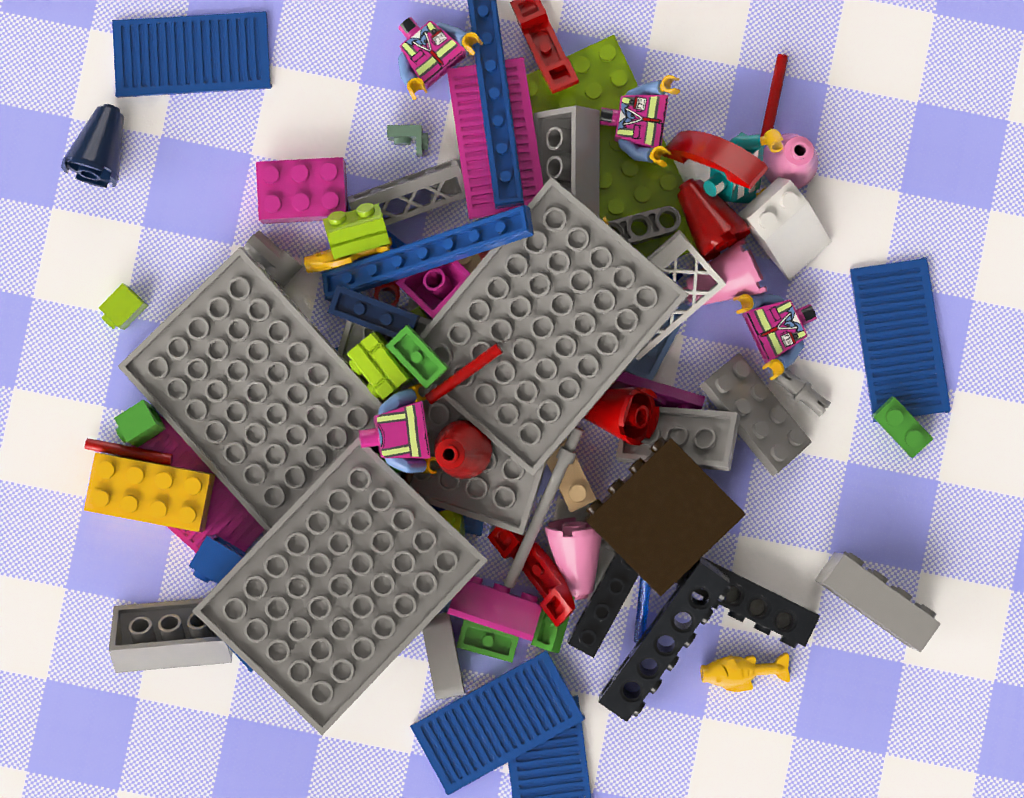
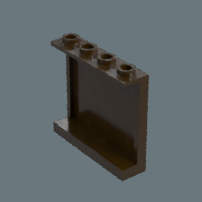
[585,435,746,597]

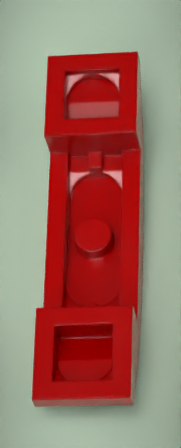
[510,0,579,94]
[662,130,768,189]
[487,526,576,627]

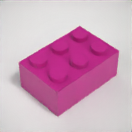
[256,157,348,224]

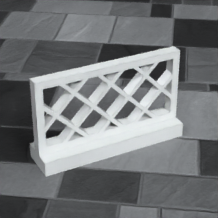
[635,230,726,361]

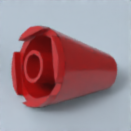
[677,178,751,261]
[584,387,660,446]
[434,420,493,479]

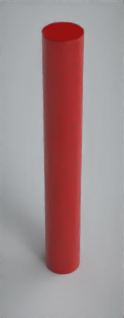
[760,54,789,137]
[425,343,503,405]
[84,438,173,466]

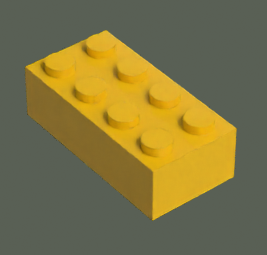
[84,453,215,532]

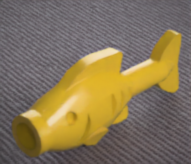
[304,237,392,274]
[700,652,790,692]

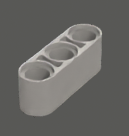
[608,206,681,245]
[422,612,465,700]

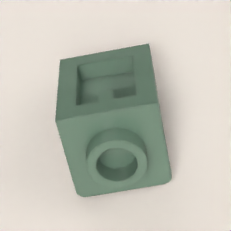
[387,125,429,157]

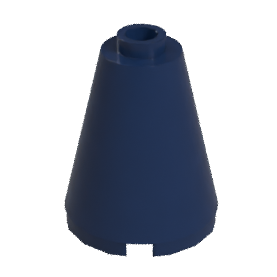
[61,104,124,188]

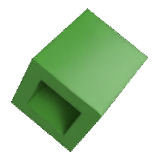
[114,400,166,447]

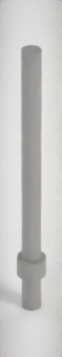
[503,427,584,589]

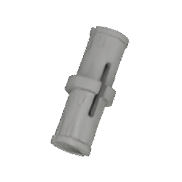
[774,368,831,417]

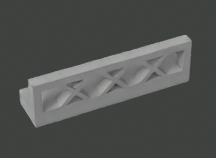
[348,159,466,226]

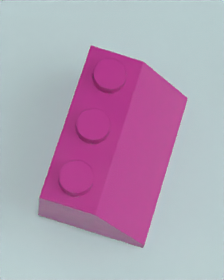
[447,576,542,641]

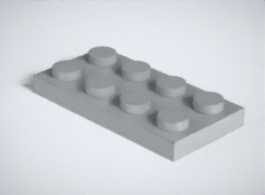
[699,353,812,476]
[615,407,740,471]

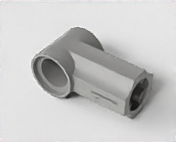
[243,230,303,288]

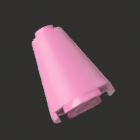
[763,133,819,189]
[683,238,767,305]
[545,517,602,600]

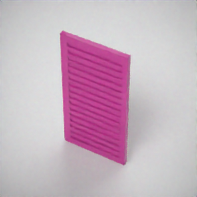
[447,57,544,220]
[121,414,264,553]

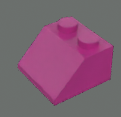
[396,261,471,319]

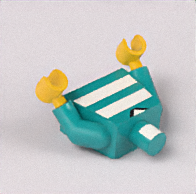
[703,129,783,204]

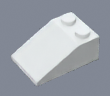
[738,177,832,280]

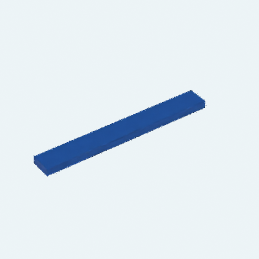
[467,0,524,209]
[322,205,534,302]

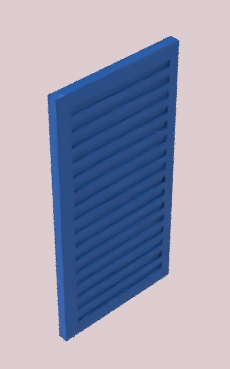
[112,11,272,98]
[850,257,951,423]
[410,650,585,795]
[508,695,591,798]

